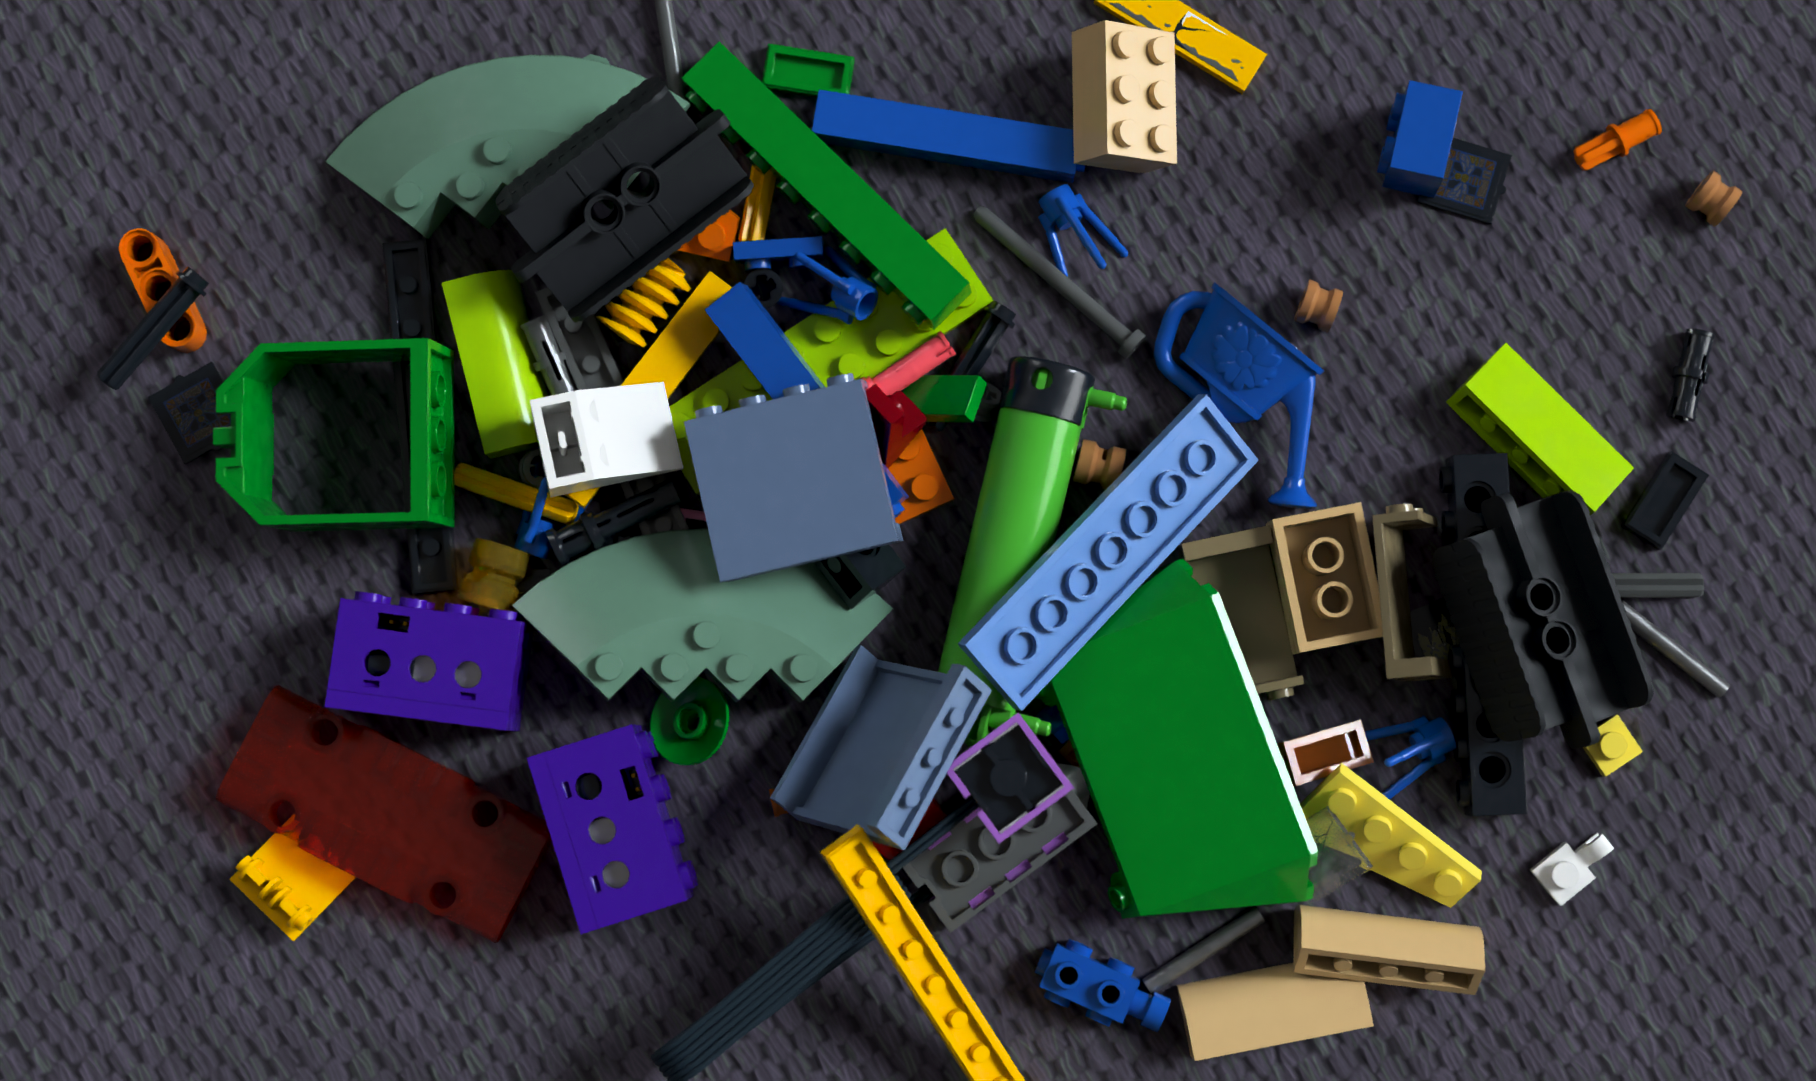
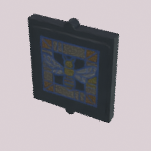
[1417,138,1512,224]
[148,362,231,465]

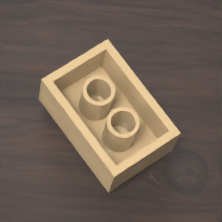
[1072,20,1177,173]
[1266,502,1383,655]

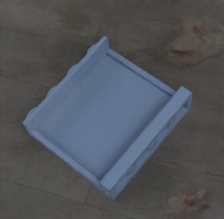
[684,373,903,582]
[770,645,992,850]

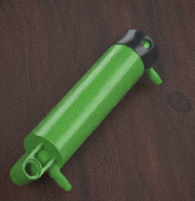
[938,356,1127,747]

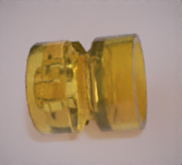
[456,538,531,611]

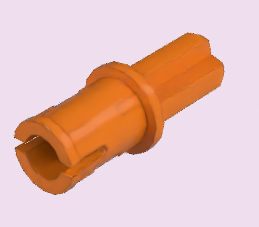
[1573,109,1662,171]

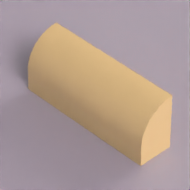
[1293,905,1485,995]
[1176,963,1374,1061]

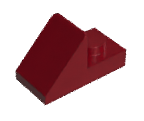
[866,384,927,468]

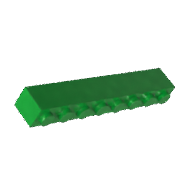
[681,42,971,330]

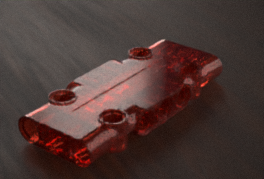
[216,685,552,943]

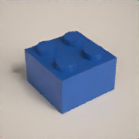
[1377,80,1463,197]

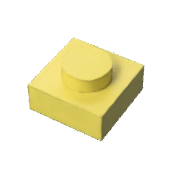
[1583,714,1643,777]

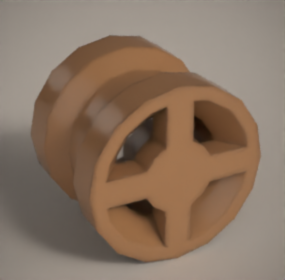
[1685,170,1743,227]
[1294,279,1343,333]

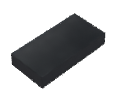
[1621,451,1709,550]

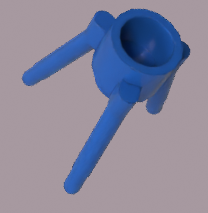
[1038,184,1128,277]
[777,246,878,325]
[514,446,600,559]
[1365,716,1456,800]

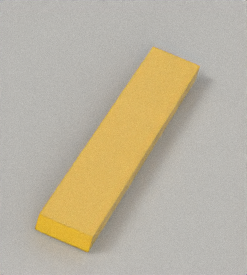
[565,271,732,508]

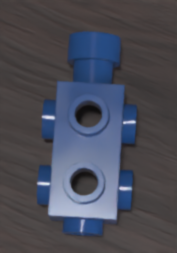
[1034,939,1171,1032]

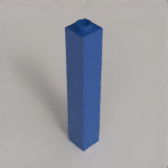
[812,89,1085,183]
[705,282,909,518]

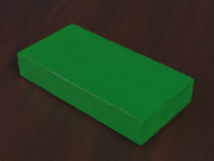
[762,43,855,98]
[903,375,987,423]

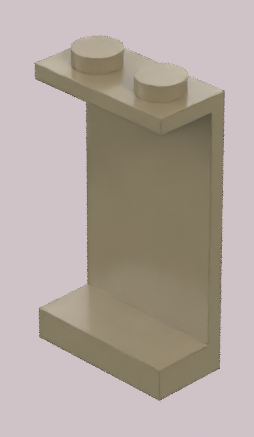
[1372,504,1452,682]
[1177,525,1304,700]

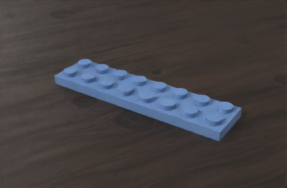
[958,394,1259,711]

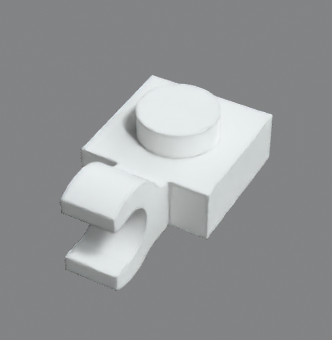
[1530,832,1614,906]

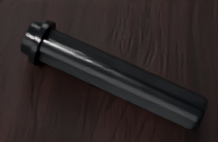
[97,266,209,390]
[925,301,1016,431]

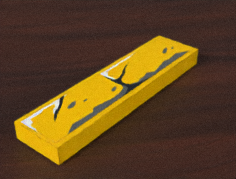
[1094,0,1267,94]

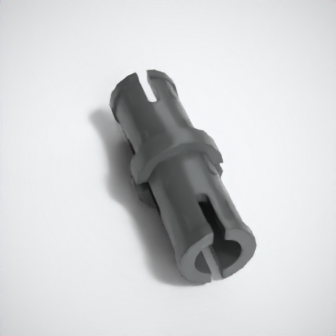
[520,315,577,395]

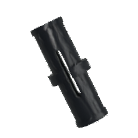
[1666,328,1715,422]

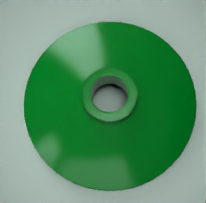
[650,677,729,766]

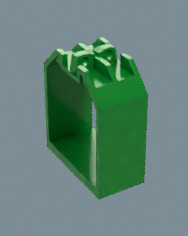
[213,338,455,532]

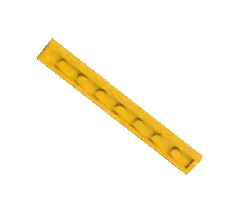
[820,824,1025,1081]

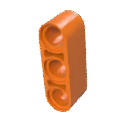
[119,228,207,353]

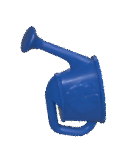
[1154,282,1325,509]

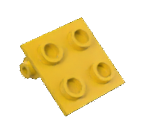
[229,814,358,941]

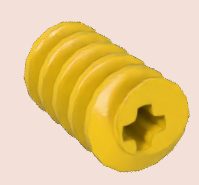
[596,258,691,348]

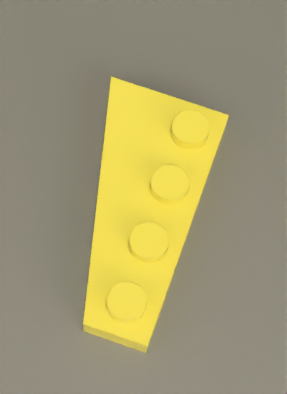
[1300,763,1482,908]

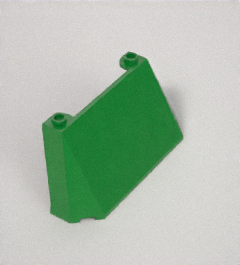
[1035,558,1318,919]

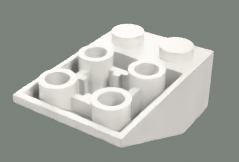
[530,382,683,498]

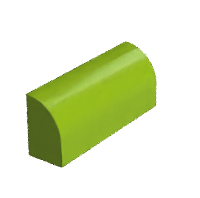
[442,270,548,459]
[1446,343,1634,515]

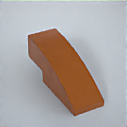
[1277,719,1374,787]

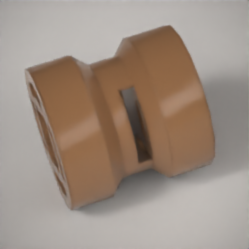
[1073,439,1127,490]

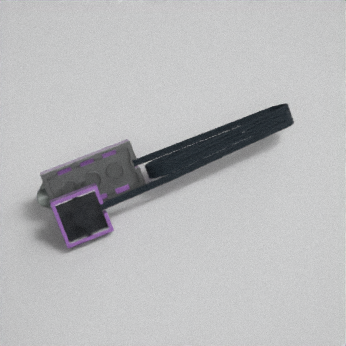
[651,713,1097,1081]

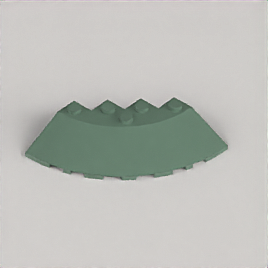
[325,55,691,239]
[512,528,893,703]

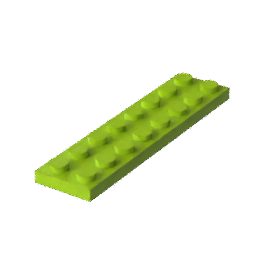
[669,228,994,495]

